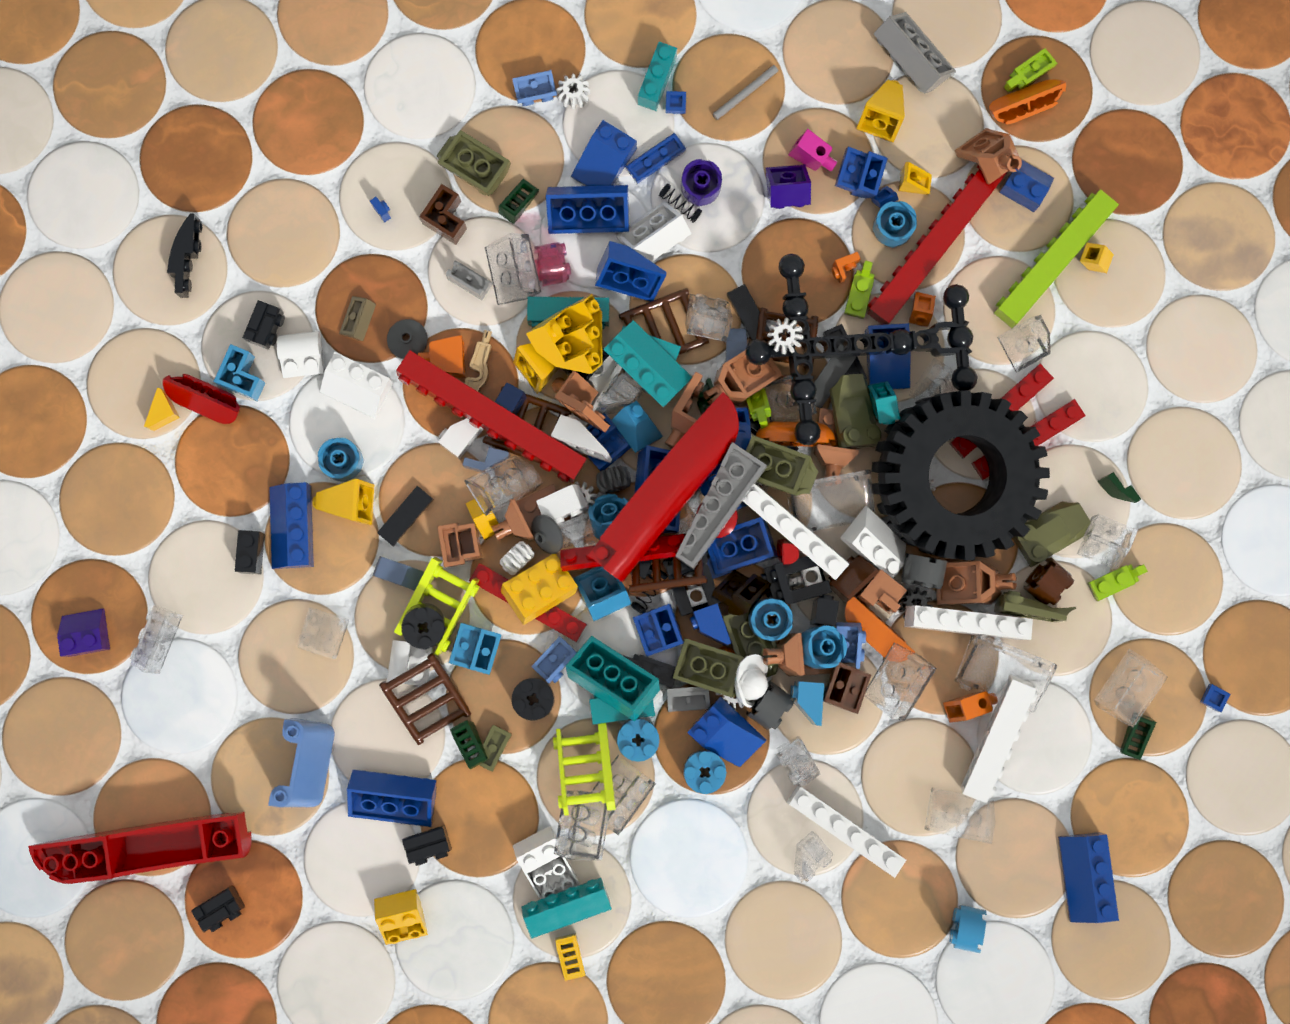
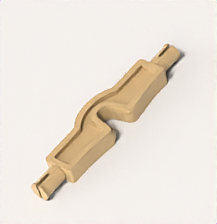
[462,330,492,419]

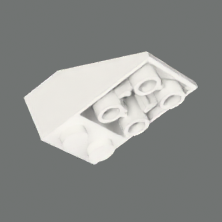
[513,826,580,899]

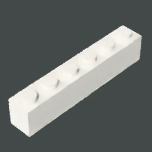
[743,483,849,580]
[904,605,1033,640]
[960,675,1038,803]
[787,785,906,878]

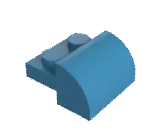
[448,623,502,675]

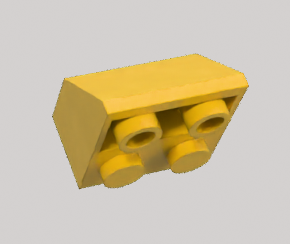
[374,889,428,945]

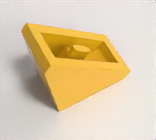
[899,162,932,195]
[144,388,180,431]
[465,494,502,540]

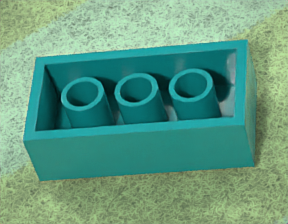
[566,636,660,722]

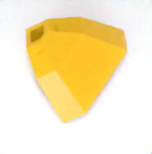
[526,294,603,374]

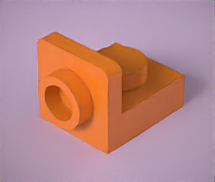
[831,252,860,283]
[909,292,936,327]

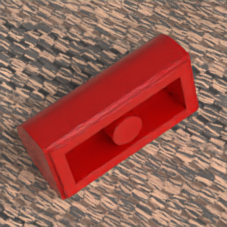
[777,539,799,564]

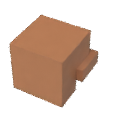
[437,523,483,568]
[856,569,907,614]

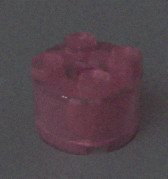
[534,242,571,287]

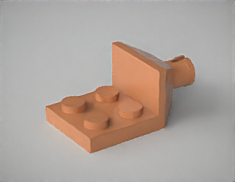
[954,128,1022,184]
[703,350,782,405]
[552,371,610,432]
[665,372,704,448]
[813,408,859,484]
[491,484,572,541]
[936,561,1017,605]
[762,633,832,676]

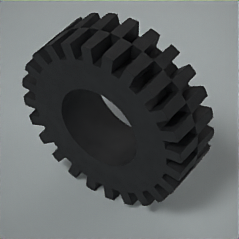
[871,390,1050,560]

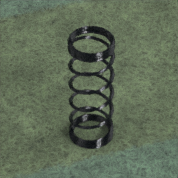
[659,184,702,223]
[631,570,668,614]

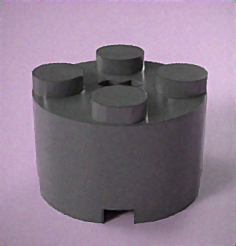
[901,553,948,589]
[746,681,794,730]

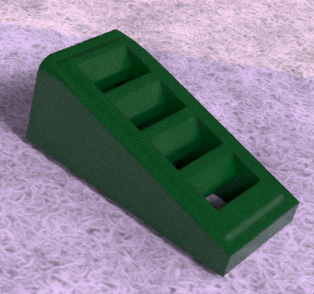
[498,179,539,224]
[1120,712,1157,760]
[450,720,488,769]

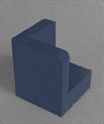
[495,382,527,415]

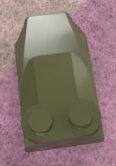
[437,130,511,196]
[830,374,881,449]
[746,435,818,496]
[1013,501,1091,567]
[994,591,1076,623]
[722,609,778,678]
[673,638,745,698]

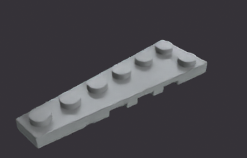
[676,442,767,569]

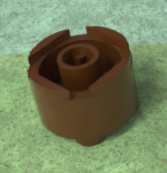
[1023,557,1074,605]

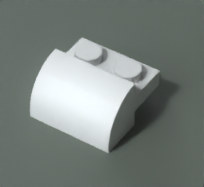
[277,331,325,378]
[387,640,433,686]

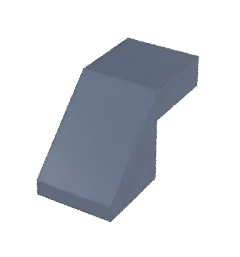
[725,328,747,362]
[463,447,511,473]
[372,556,424,590]

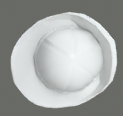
[735,654,768,708]

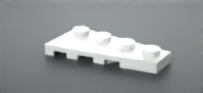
[549,356,622,428]

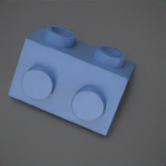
[512,70,557,106]
[835,622,866,669]
[531,636,577,684]

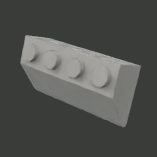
[874,12,956,94]

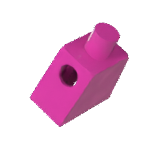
[788,129,838,172]

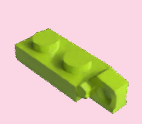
[1004,48,1057,93]
[844,260,875,319]
[746,387,772,429]
[1088,564,1148,601]

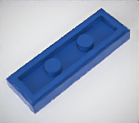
[626,133,686,184]

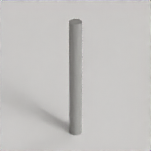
[712,65,778,120]

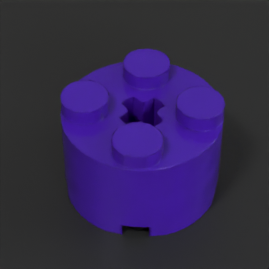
[681,159,722,207]

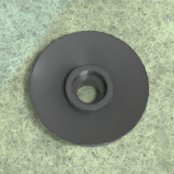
[387,319,428,359]
[531,515,563,554]

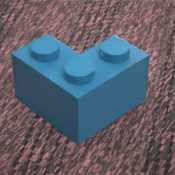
[213,344,265,401]

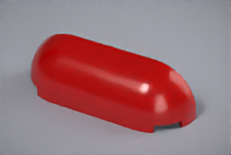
[163,374,240,424]

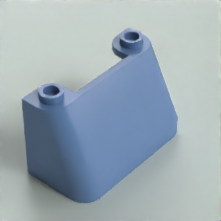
[268,718,335,807]

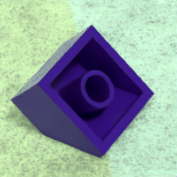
[766,165,811,209]
[57,609,110,657]

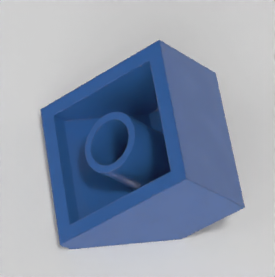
[999,159,1054,212]
[690,603,731,646]

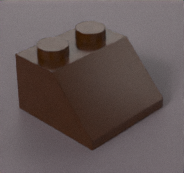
[828,555,880,602]

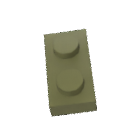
[477,724,512,772]

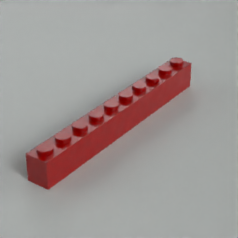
[867,165,1008,325]
[396,350,587,483]

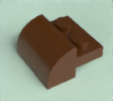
[823,662,871,714]

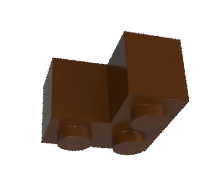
[419,184,467,245]

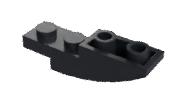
[167,213,202,298]

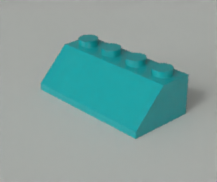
[603,320,692,408]

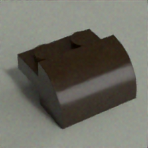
[712,570,771,615]

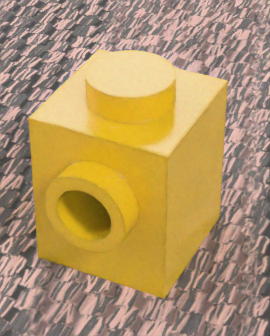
[1080,242,1114,273]

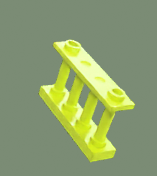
[394,557,480,655]
[553,723,616,816]

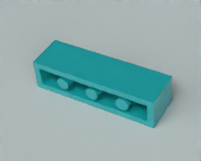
[527,297,610,329]
[521,878,612,939]

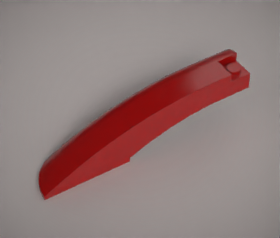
[588,392,739,582]
[28,812,252,884]

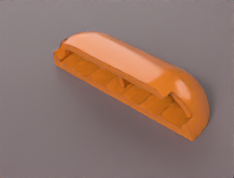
[989,79,1066,124]
[756,421,836,447]
[845,596,915,662]

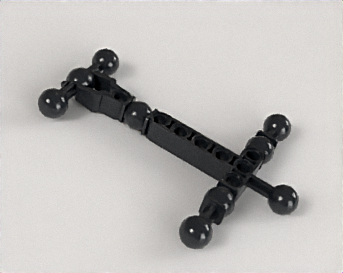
[745,253,978,446]

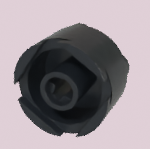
[402,603,445,649]
[512,678,555,721]

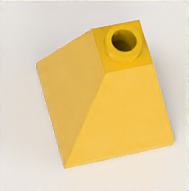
[856,80,905,143]
[513,343,559,394]
[313,479,375,525]

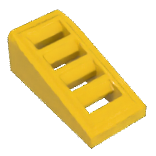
[555,933,586,981]

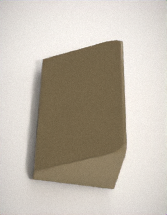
[339,296,376,341]

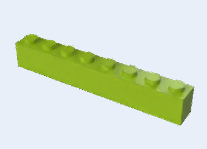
[994,189,1119,328]

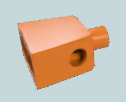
[418,335,465,378]
[943,691,998,723]

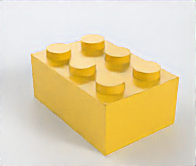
[501,554,578,625]

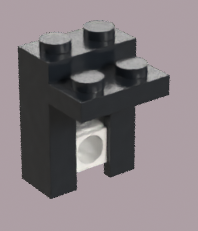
[662,554,721,617]
[760,556,832,605]

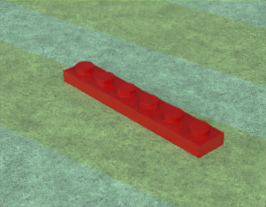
[949,363,1054,459]
[971,399,1086,480]
[560,534,685,571]
[469,563,587,642]

